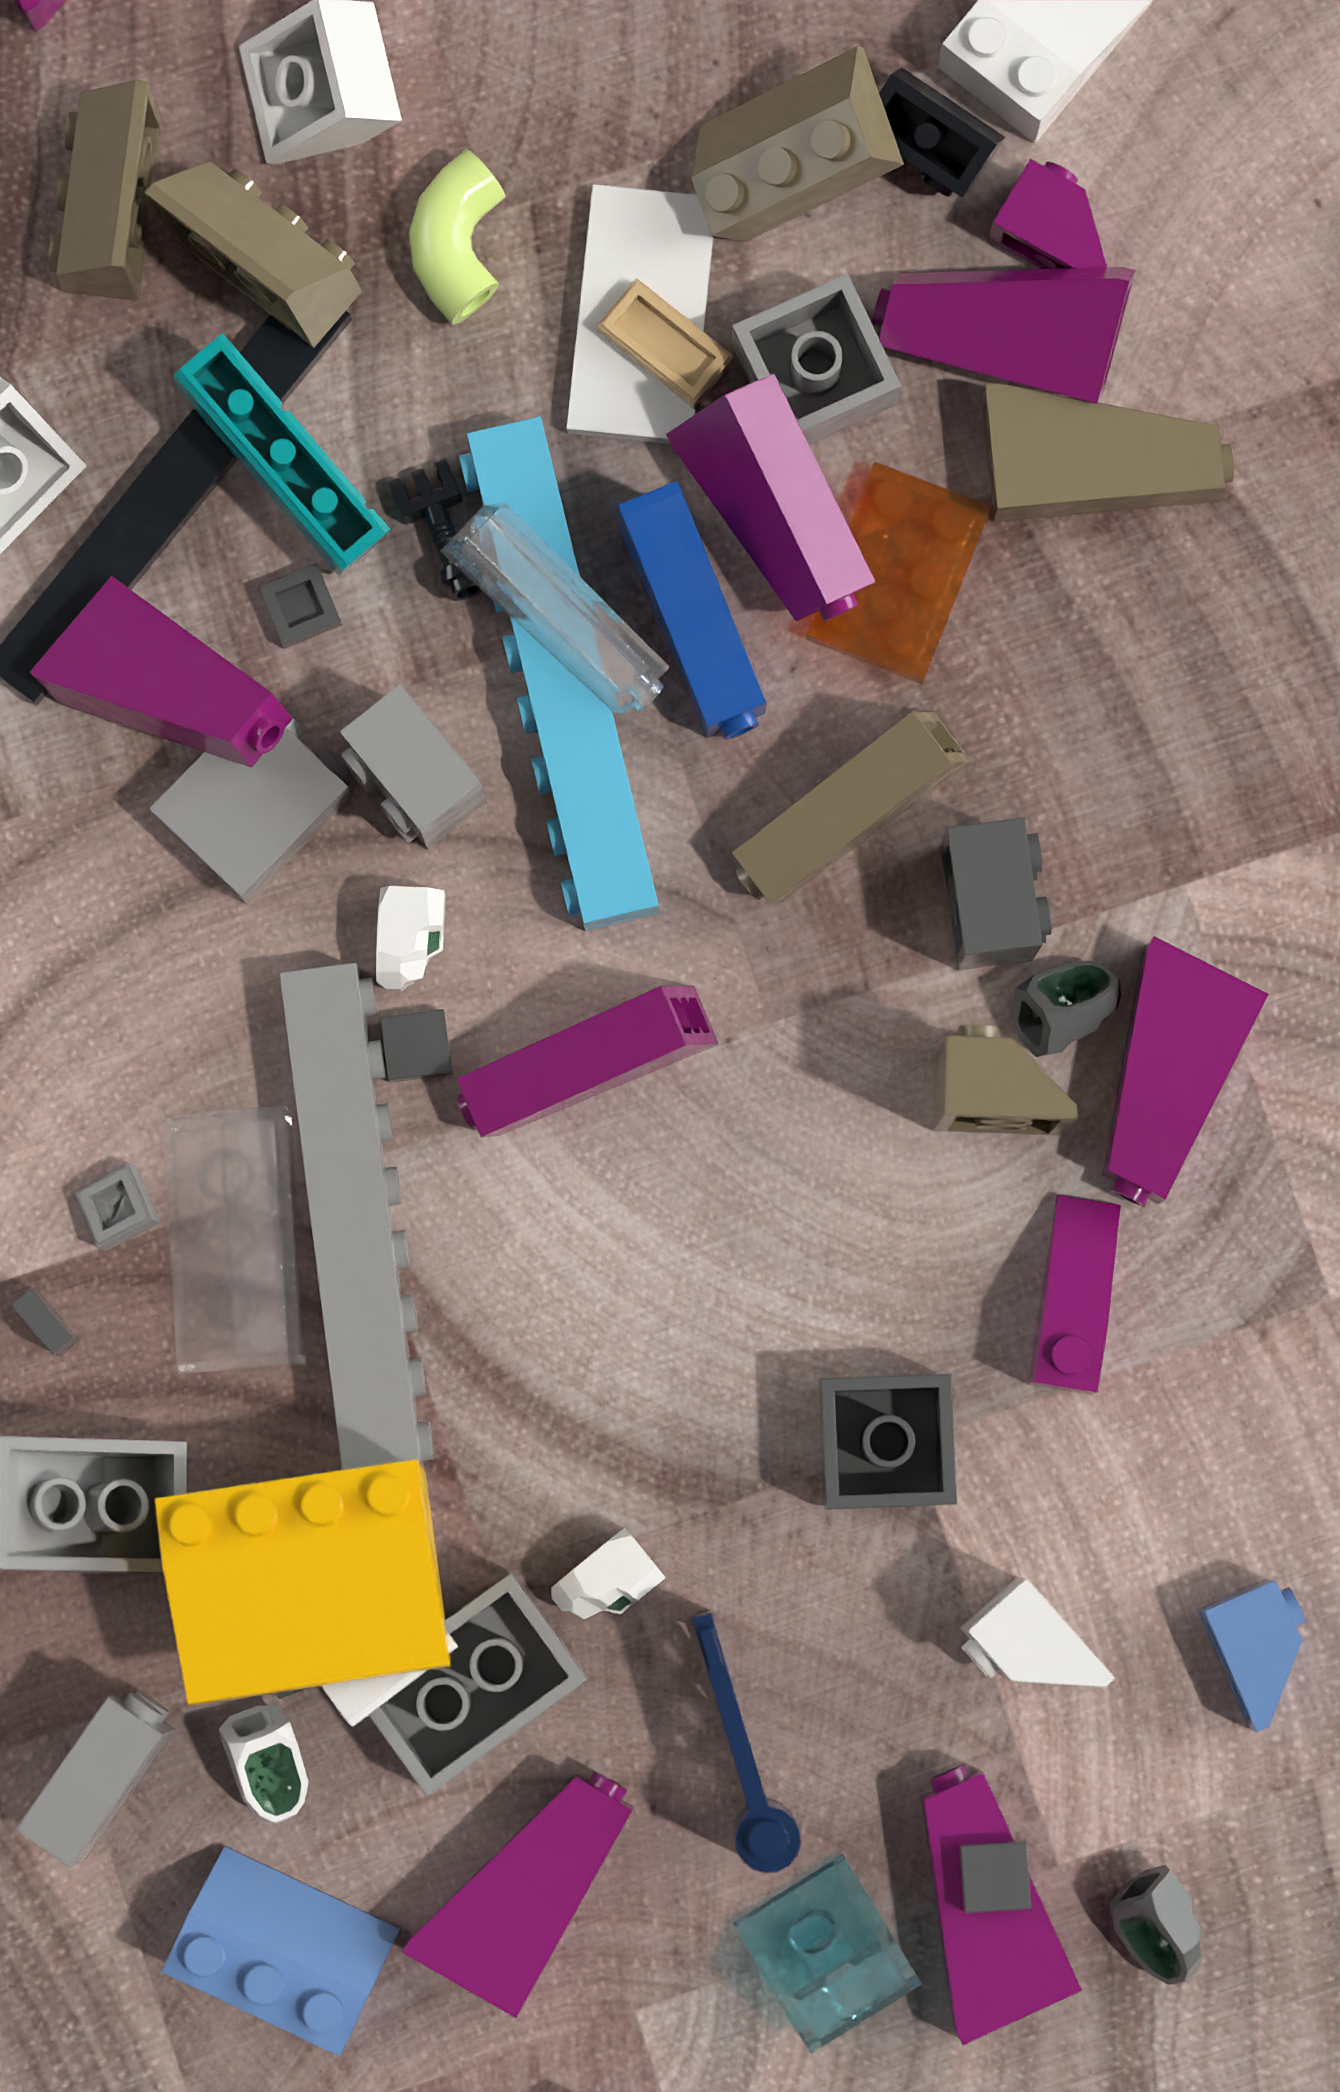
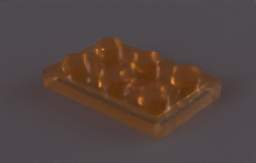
[805,461,992,685]

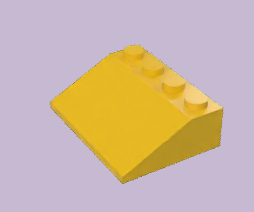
[155,1459,451,1706]

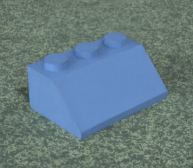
[162,1846,401,2056]

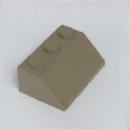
[691,46,904,242]
[48,80,162,301]
[144,161,362,348]
[933,1025,1077,1136]

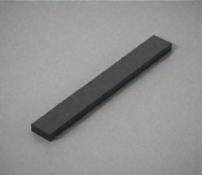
[0,311,352,706]

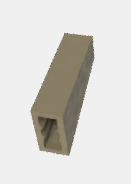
[981,383,1234,522]
[732,711,972,904]

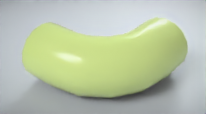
[409,149,506,325]

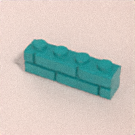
[173,333,390,576]

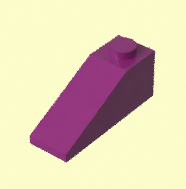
[1028,1195,1121,1395]

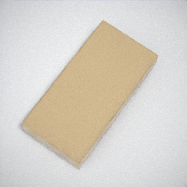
[596,278,734,409]

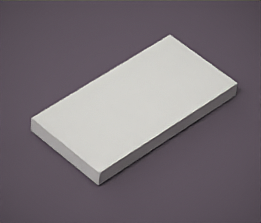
[566,184,714,444]

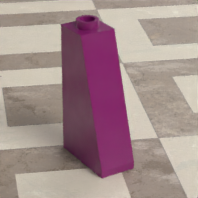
[872,267,1136,404]
[666,374,875,622]
[30,576,292,768]
[1102,936,1269,1207]
[456,986,719,1137]
[921,1764,1082,2045]
[402,1771,633,2018]

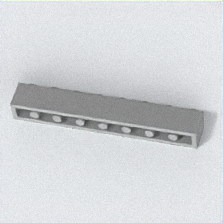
[279,962,434,1470]

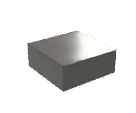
[259,563,342,649]
[380,1009,453,1083]
[11,1288,80,1356]
[959,1840,1031,1913]

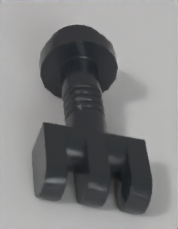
[388,458,487,601]

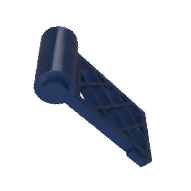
[692,1610,801,1873]

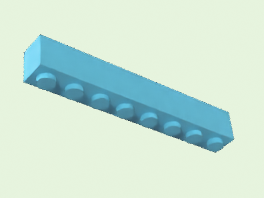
[459,416,659,931]

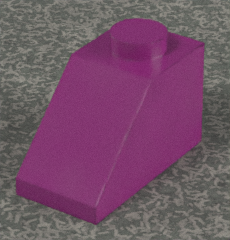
[989,158,1107,269]

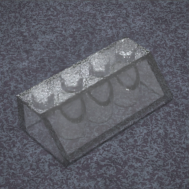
[163,1106,307,1375]

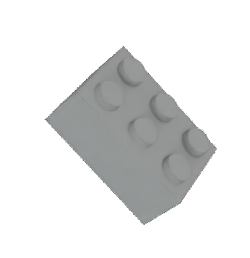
[369,1572,589,1797]

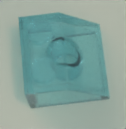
[733,1854,922,2054]

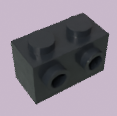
[879,67,1005,198]

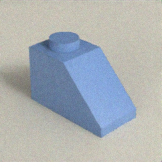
[1198,1580,1305,1732]

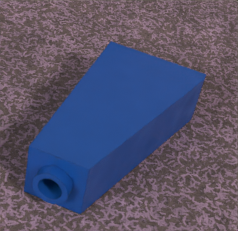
[618,481,766,740]

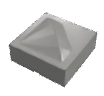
[74,1163,161,1252]

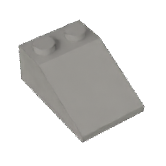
[0,1436,187,1575]

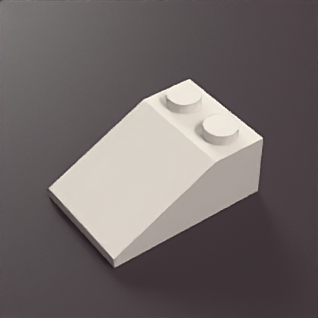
[938,0,1152,144]

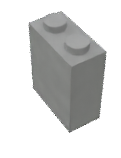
[149,713,352,905]
[16,1690,176,1867]

